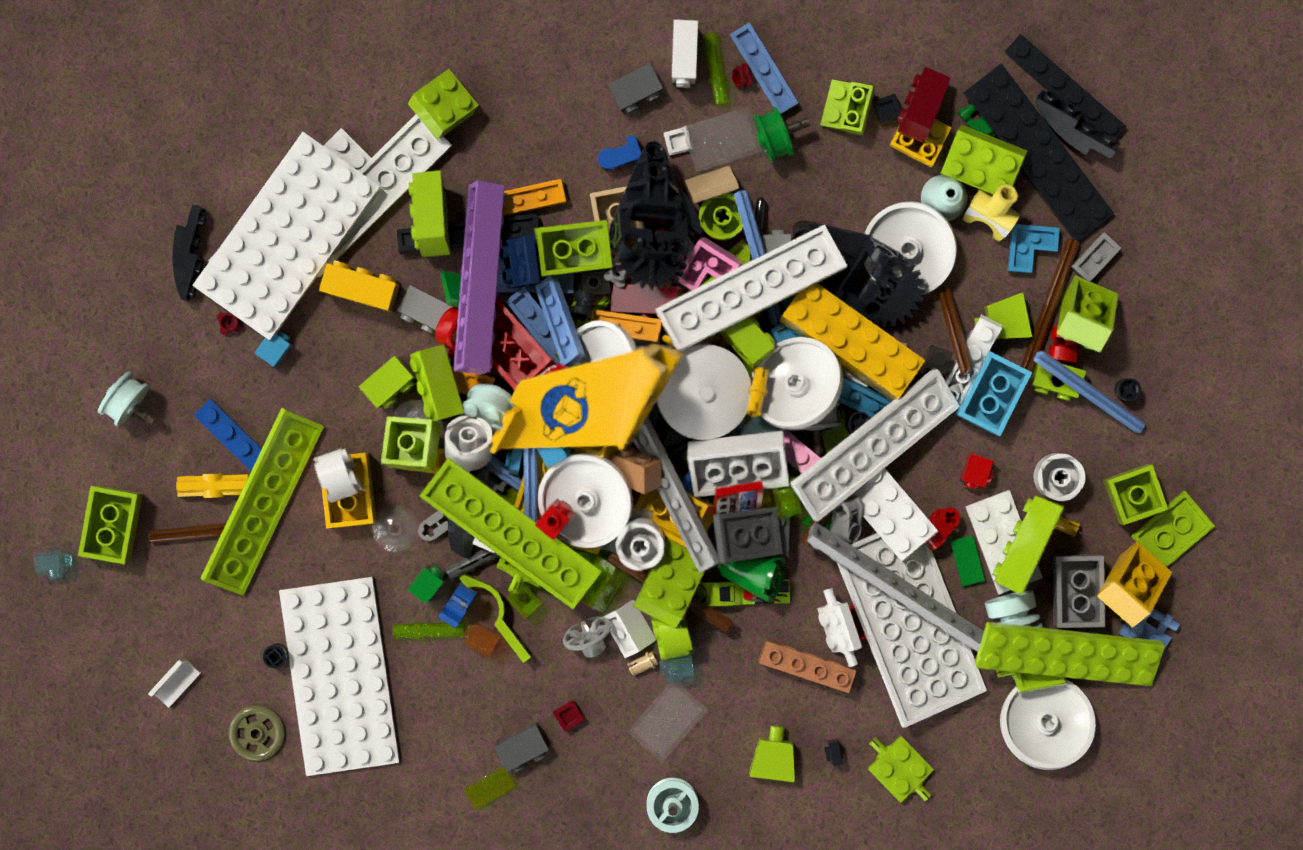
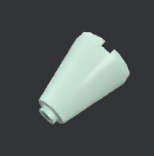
[921,174,968,221]

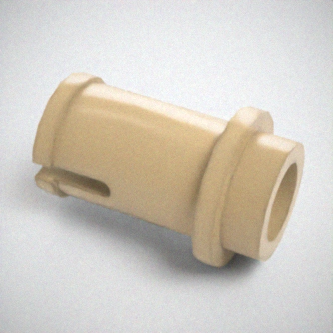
[627,651,659,677]

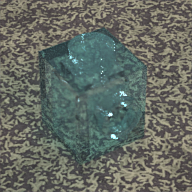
[33,548,72,579]
[659,654,694,683]

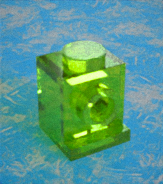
[506,582,543,619]

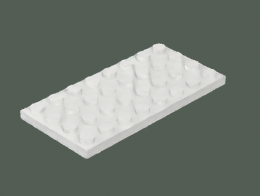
[192,132,381,341]
[837,533,987,727]
[279,577,400,776]

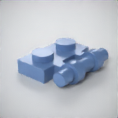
[1118,606,1180,650]

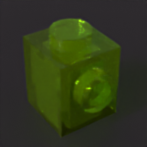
[773,477,802,518]

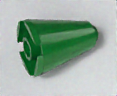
[718,556,786,603]

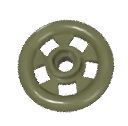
[229,705,285,761]

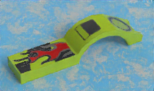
[459,573,532,663]
[693,579,790,606]

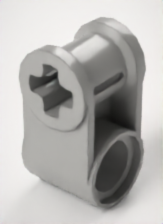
[830,495,864,544]

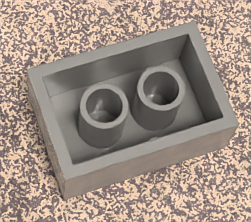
[1052,554,1105,628]

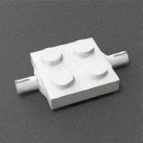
[817,588,862,667]

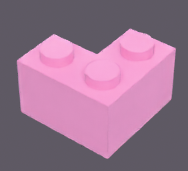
[678,237,744,290]

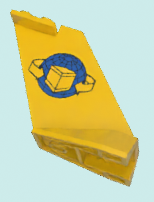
[490,343,684,453]

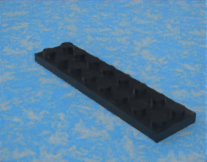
[963,63,1114,241]

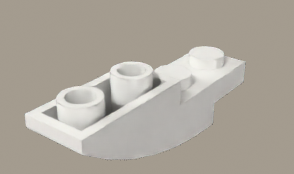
[945,314,1002,405]

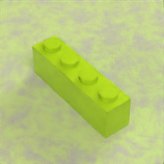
[701,276,775,370]

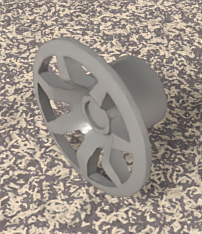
[563,616,611,657]

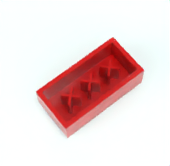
[491,297,557,390]

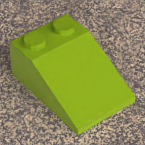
[534,220,612,276]

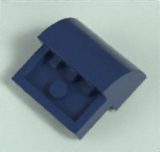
[499,235,541,288]

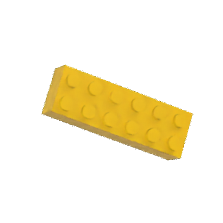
[778,283,925,401]

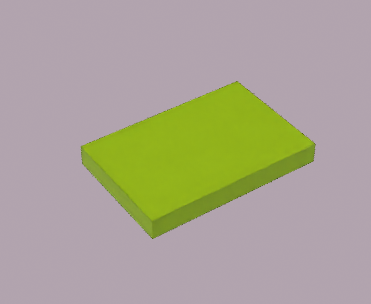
[1130,490,1215,567]

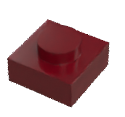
[552,699,585,732]

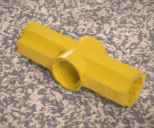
[176,473,249,498]

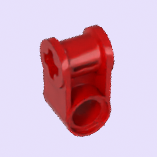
[925,507,960,551]

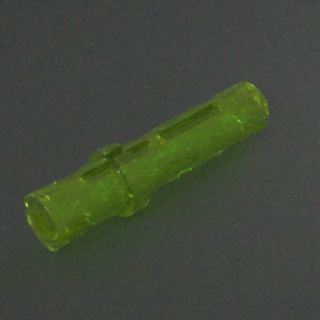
[703,32,729,105]
[393,621,464,640]

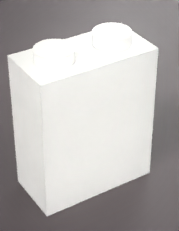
[672,20,698,88]

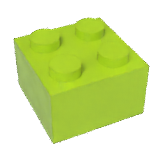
[408,69,479,140]
[358,356,417,409]
[381,416,441,472]
[1103,464,1168,525]

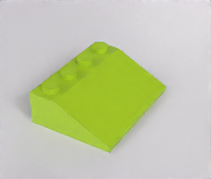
[992,496,1064,595]

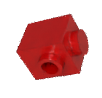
[960,453,994,490]
[535,498,576,540]

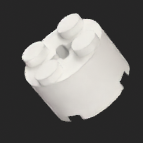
[445,416,492,472]
[314,448,362,503]
[1034,453,1085,501]
[616,518,665,570]

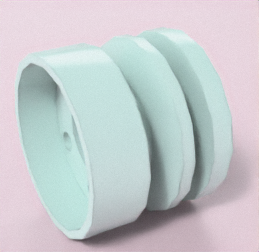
[985,590,1043,628]

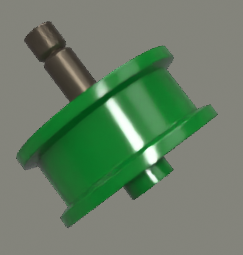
[753,107,811,164]

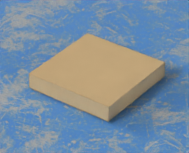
[685,166,739,203]

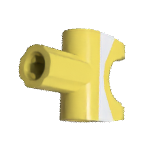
[962,185,1020,242]

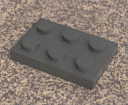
[713,507,783,563]

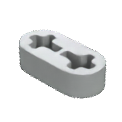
[418,510,448,541]

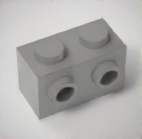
[397,285,452,335]

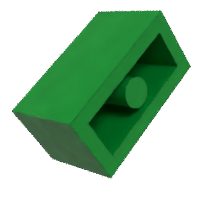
[407,564,447,604]

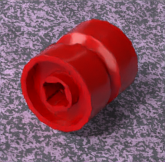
[1048,326,1080,364]

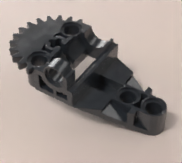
[609,141,689,291]
[792,220,925,328]

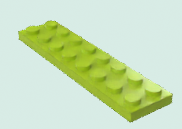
[201,408,324,596]
[419,457,602,609]
[975,622,1165,686]

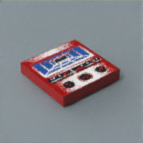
[713,481,764,515]

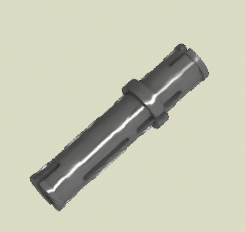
[445,549,500,580]

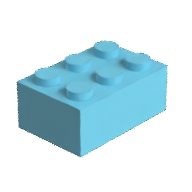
[955,351,1032,436]

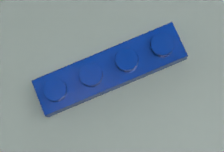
[194,399,262,471]

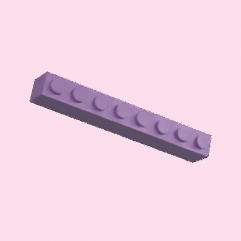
[454,180,506,375]

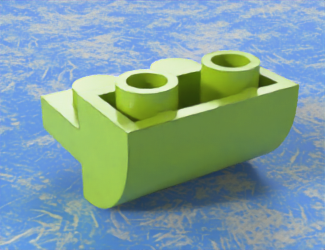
[820,80,875,135]

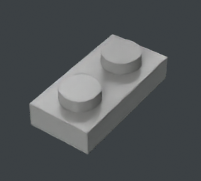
[1071,232,1121,281]

